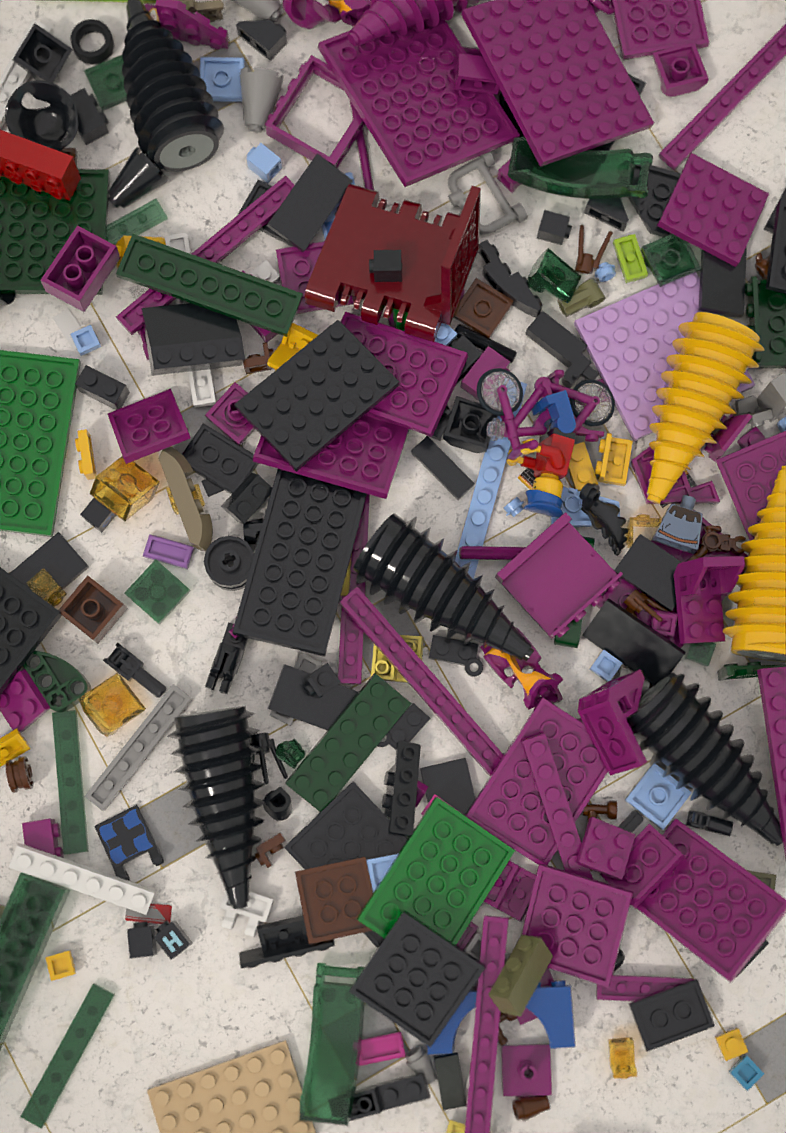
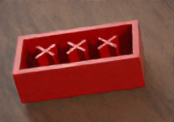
[0,130,81,201]

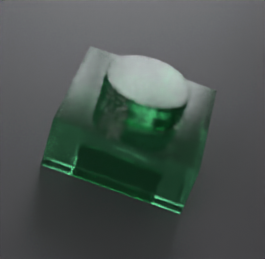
[685,642,716,667]

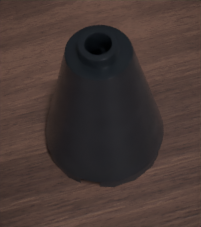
[108,146,169,208]

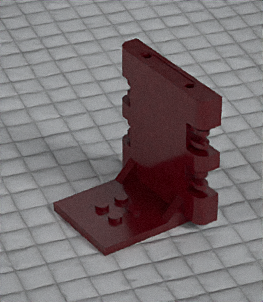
[305,184,481,342]

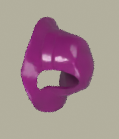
[282,0,341,30]

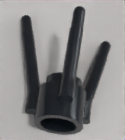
[250,733,288,785]

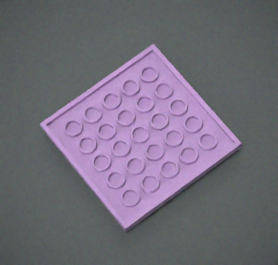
[574,268,755,441]

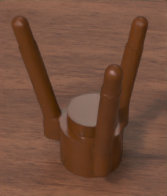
[575,225,613,274]
[623,589,678,622]

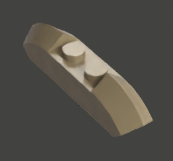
[158,446,213,551]

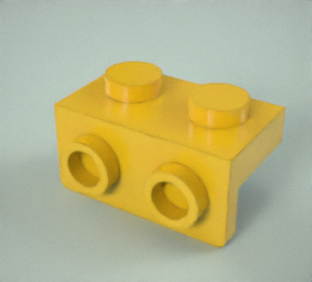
[595,433,633,486]

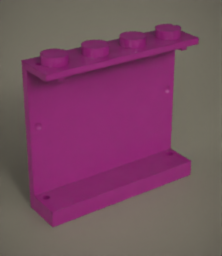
[495,512,623,639]

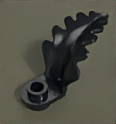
[579,483,628,556]

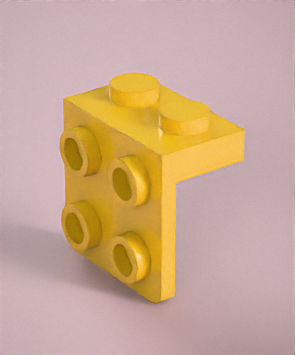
[267,323,318,370]

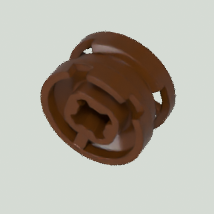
[5,756,34,793]

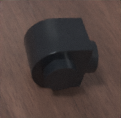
[263,786,292,821]

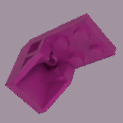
[674,556,745,644]
[578,670,647,776]

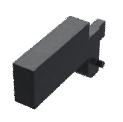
[525,311,599,388]

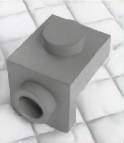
[735,396,773,427]

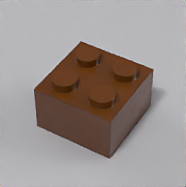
[59,575,128,644]

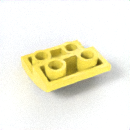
[371,635,424,683]

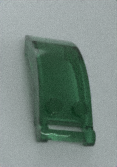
[508,137,653,199]
[299,962,364,1126]

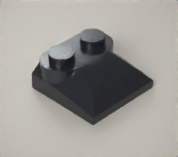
[12,23,73,83]
[443,396,499,453]

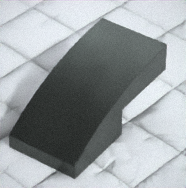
[434,1052,467,1110]

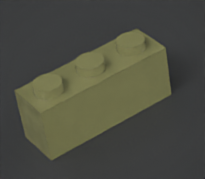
[488,935,553,1017]

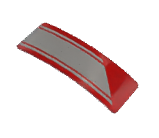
[125,904,172,924]

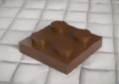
[453,278,514,338]

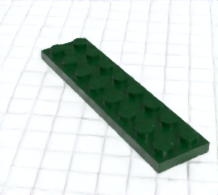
[116,234,303,337]

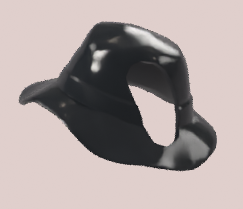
[5,80,78,151]

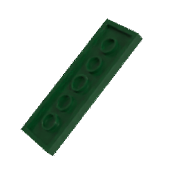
[285,673,411,812]

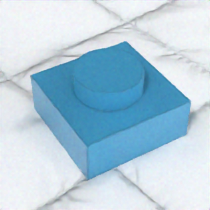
[728,1054,764,1091]

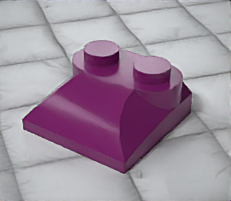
[652,42,709,97]
[703,414,753,462]

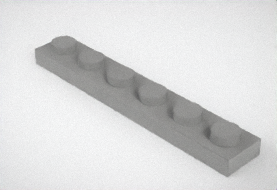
[84,684,192,811]

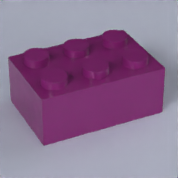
[41,225,120,312]

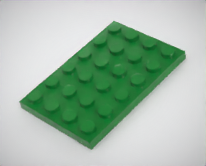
[356,797,515,945]

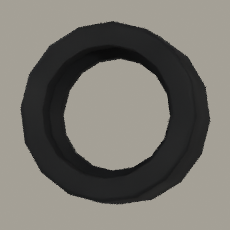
[70,19,114,65]

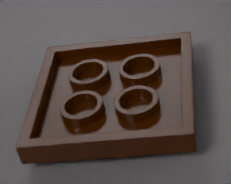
[295,857,373,944]

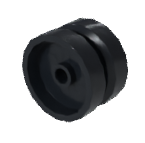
[204,536,254,591]

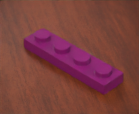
[596,975,693,1001]

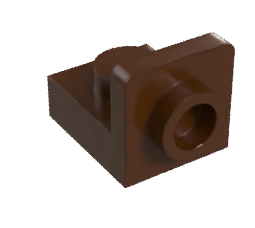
[243,342,274,374]
[255,833,286,868]

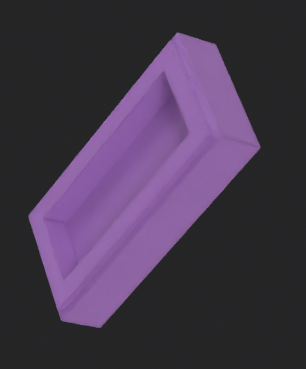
[143,534,194,570]

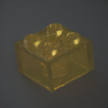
[89,456,160,521]

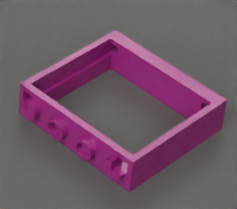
[265,55,365,169]

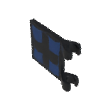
[94,805,164,881]

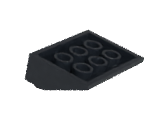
[141,303,245,376]

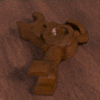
[688,525,746,561]

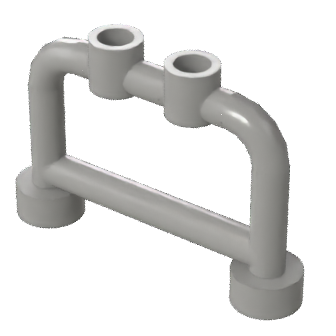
[448,152,528,234]

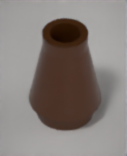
[512,1095,550,1122]

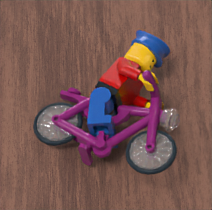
[476,368,615,518]

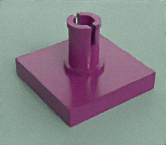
[501,1044,552,1097]

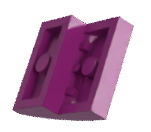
[483,861,536,922]

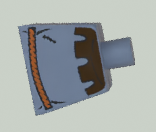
[652,495,703,554]

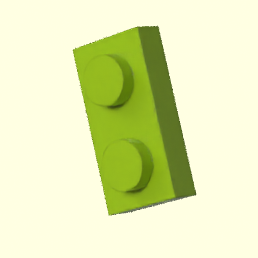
[613,234,648,283]

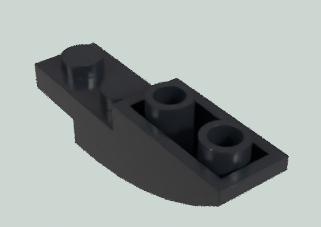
[478,239,542,318]
[328,1072,431,1125]

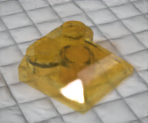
[79,673,146,737]

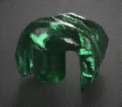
[276,739,306,769]

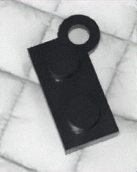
[428,635,483,677]
[377,703,431,750]

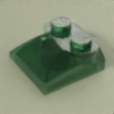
[641,234,701,287]
[528,248,581,303]

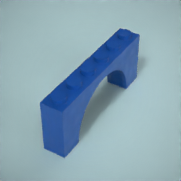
[427,980,576,1055]

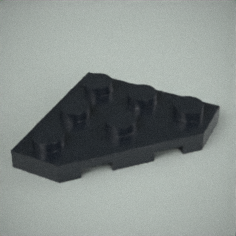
[619,158,681,239]

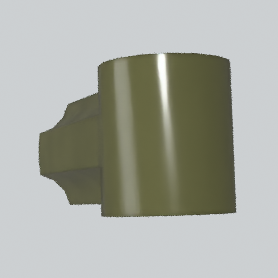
[557,278,606,317]

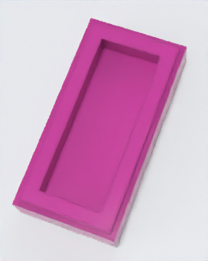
[354,1031,406,1066]

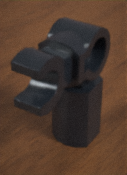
[686,810,733,836]

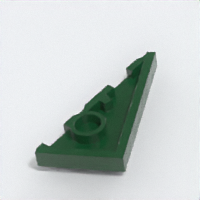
[717,662,786,681]

